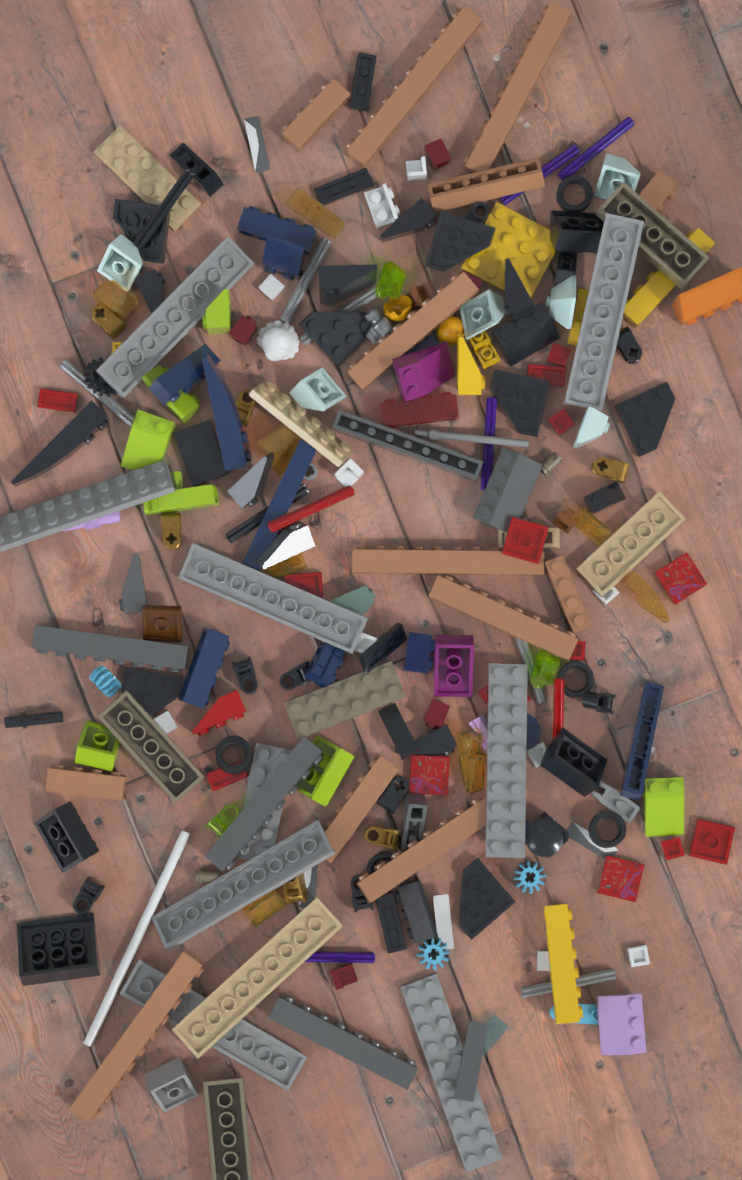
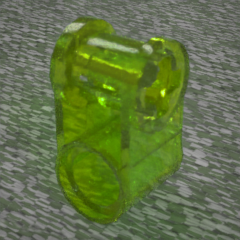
[376,261,406,299]
[530,649,560,689]
[205,803,240,839]

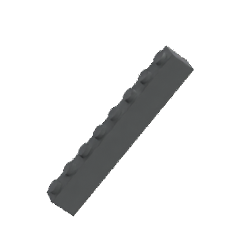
[332,410,483,482]
[32,625,189,673]
[204,736,323,871]
[269,995,418,1090]

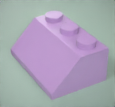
[596,992,646,1055]

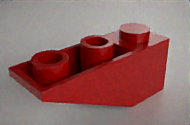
[192,690,247,736]

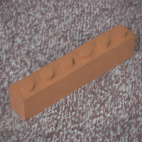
[427,157,545,212]
[323,756,399,863]

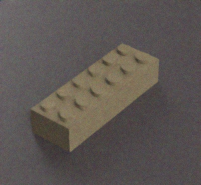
[596,182,710,290]
[284,661,406,740]
[97,689,205,803]
[203,1075,253,1180]

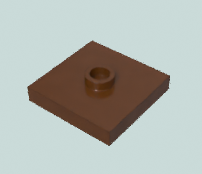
[142,605,182,642]

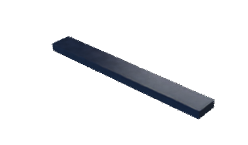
[242,439,316,571]

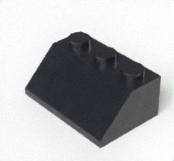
[550,210,604,254]
[491,302,560,367]
[540,728,607,797]
[34,801,99,873]
[395,879,438,943]

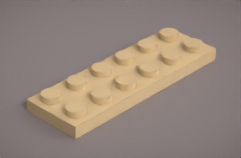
[94,126,201,232]
[249,380,354,467]
[576,491,686,597]

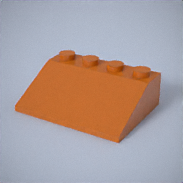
[671,267,742,326]

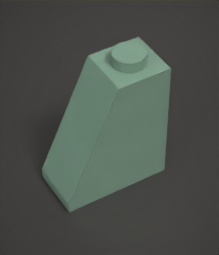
[330,585,376,616]

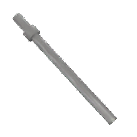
[414,428,529,448]

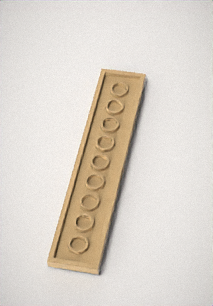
[172,897,343,1059]

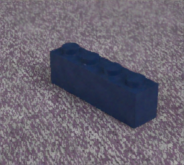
[237,206,317,256]
[149,344,221,406]
[178,628,230,709]

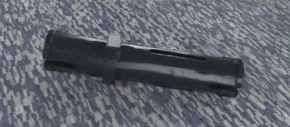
[4,711,64,729]

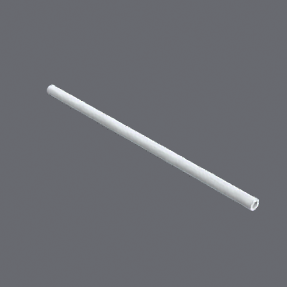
[83,830,190,1047]

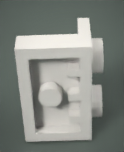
[364,183,400,230]

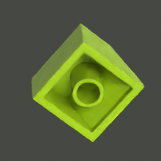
[203,289,231,335]
[75,720,121,771]

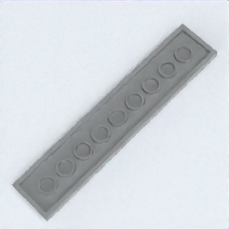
[564,213,644,411]
[96,236,255,398]
[0,459,175,552]
[178,543,369,654]
[485,663,528,858]
[151,820,336,951]
[120,959,308,1091]
[400,973,503,1172]

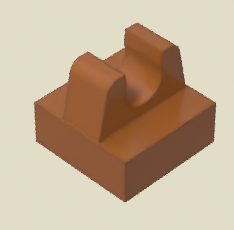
[406,285,429,308]
[552,508,576,534]

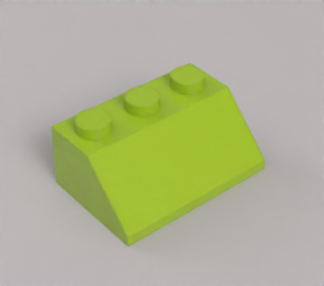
[141,365,200,424]
[297,735,355,807]

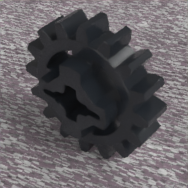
[84,357,117,397]

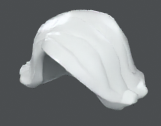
[257,320,300,361]

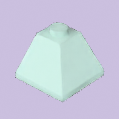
[594,153,641,200]
[97,234,143,292]
[545,275,576,329]
[460,290,506,340]
[290,367,346,411]
[573,406,610,448]

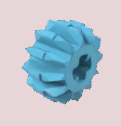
[89,665,122,698]
[513,860,546,894]
[417,938,450,970]

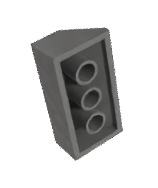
[473,448,543,533]

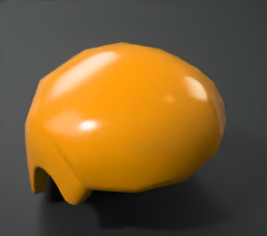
[383,295,413,322]
[436,315,465,347]

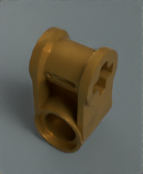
[91,304,127,340]
[236,388,256,427]
[591,457,630,483]
[161,512,181,550]
[364,826,402,850]
[283,872,308,905]

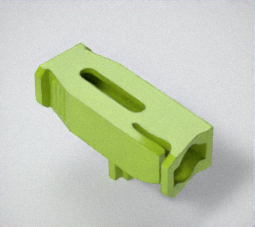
[143,471,219,516]

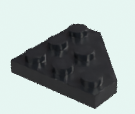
[113,199,170,264]
[425,211,496,272]
[298,311,372,366]
[490,369,550,437]
[615,382,675,457]
[121,668,183,716]
[459,857,515,940]

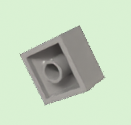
[144,1057,199,1113]

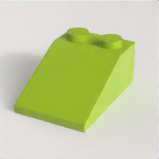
[121,410,176,470]
[643,777,684,837]

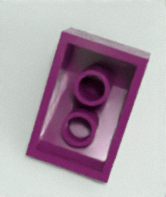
[392,342,455,401]
[434,635,474,697]

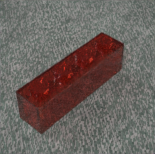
[380,392,459,428]

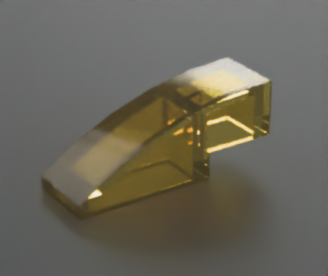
[285,188,345,239]
[623,570,670,623]
[457,729,486,794]

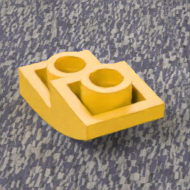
[468,330,500,369]

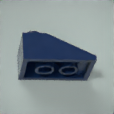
[262,234,305,281]

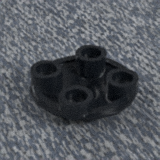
[525,818,564,857]

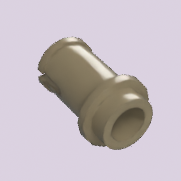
[540,452,563,476]
[196,869,219,884]

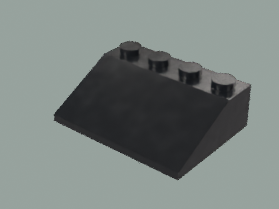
[319,264,377,307]
[17,913,101,986]

